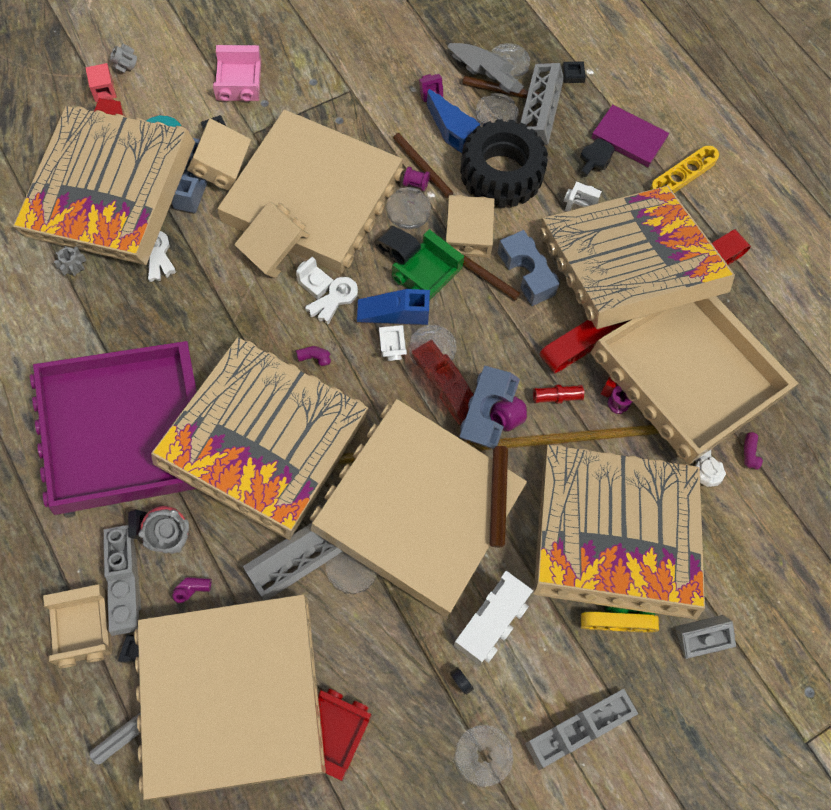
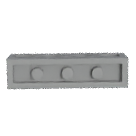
[521,63,564,144]
[243,522,343,601]

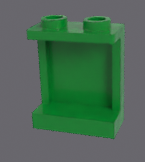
[392,229,464,301]

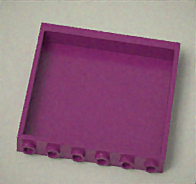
[30,341,197,515]

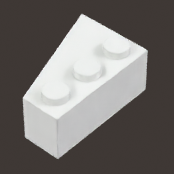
[454,571,533,666]

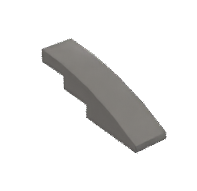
[525,689,638,770]

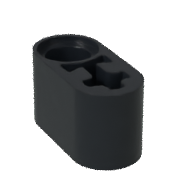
[374,226,421,265]

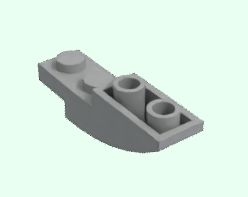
[448,43,524,93]
[104,525,141,636]

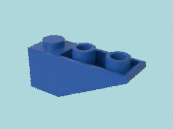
[427,89,480,153]
[357,289,430,325]

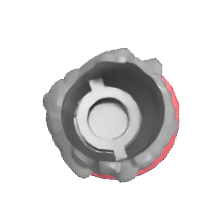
[138,506,189,554]

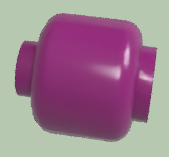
[490,396,527,432]

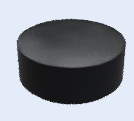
[450,666,474,695]

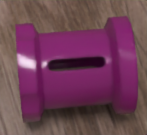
[403,166,430,192]
[608,386,633,414]

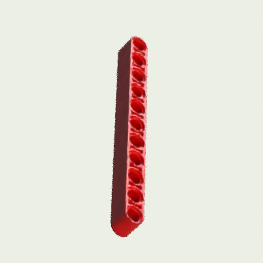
[539,229,751,373]

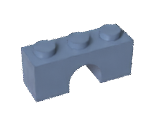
[172,138,208,213]
[497,230,559,306]
[460,365,520,449]

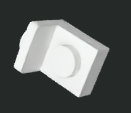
[296,257,334,300]

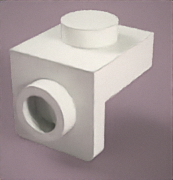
[564,182,602,211]
[379,325,407,361]

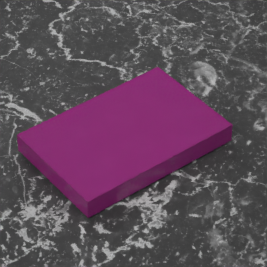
[591,104,669,167]

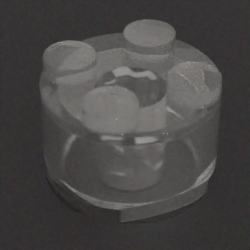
[453,725,513,787]

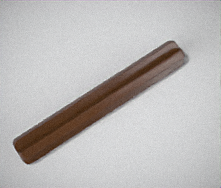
[490,446,508,548]

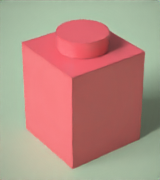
[85,63,117,102]

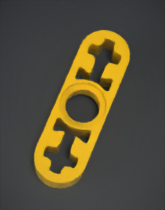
[581,612,659,633]

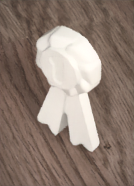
[148,231,176,282]
[305,277,358,324]
[695,450,726,487]

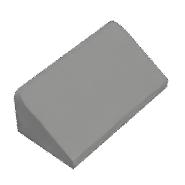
[675,615,736,659]

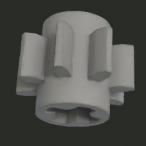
[110,43,137,73]
[54,246,87,276]

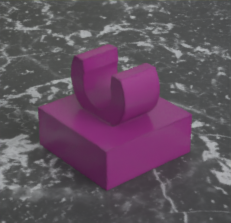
[419,74,444,102]

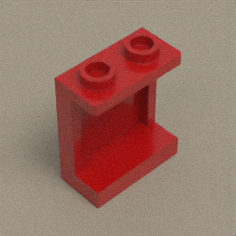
[318,688,372,782]

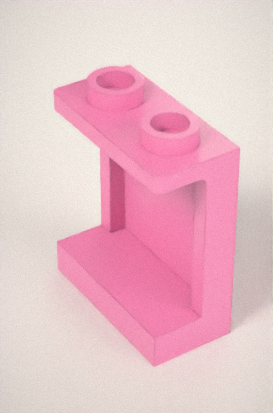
[213,45,261,101]

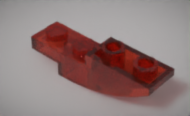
[411,339,474,426]

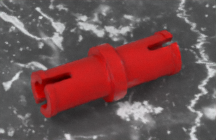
[533,384,584,404]

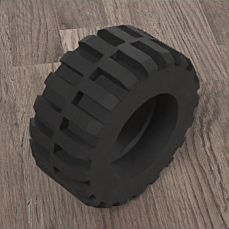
[460,119,548,208]

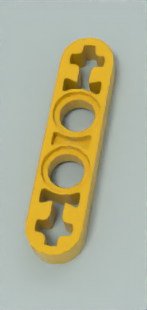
[650,146,719,193]

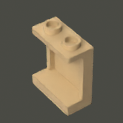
[187,118,251,191]
[446,195,494,258]
[234,201,310,278]
[43,584,112,668]

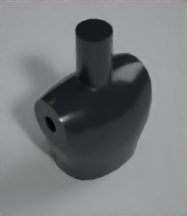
[580,138,615,177]

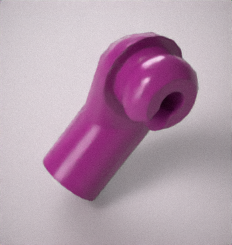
[296,346,331,366]
[744,432,763,470]
[172,577,212,603]

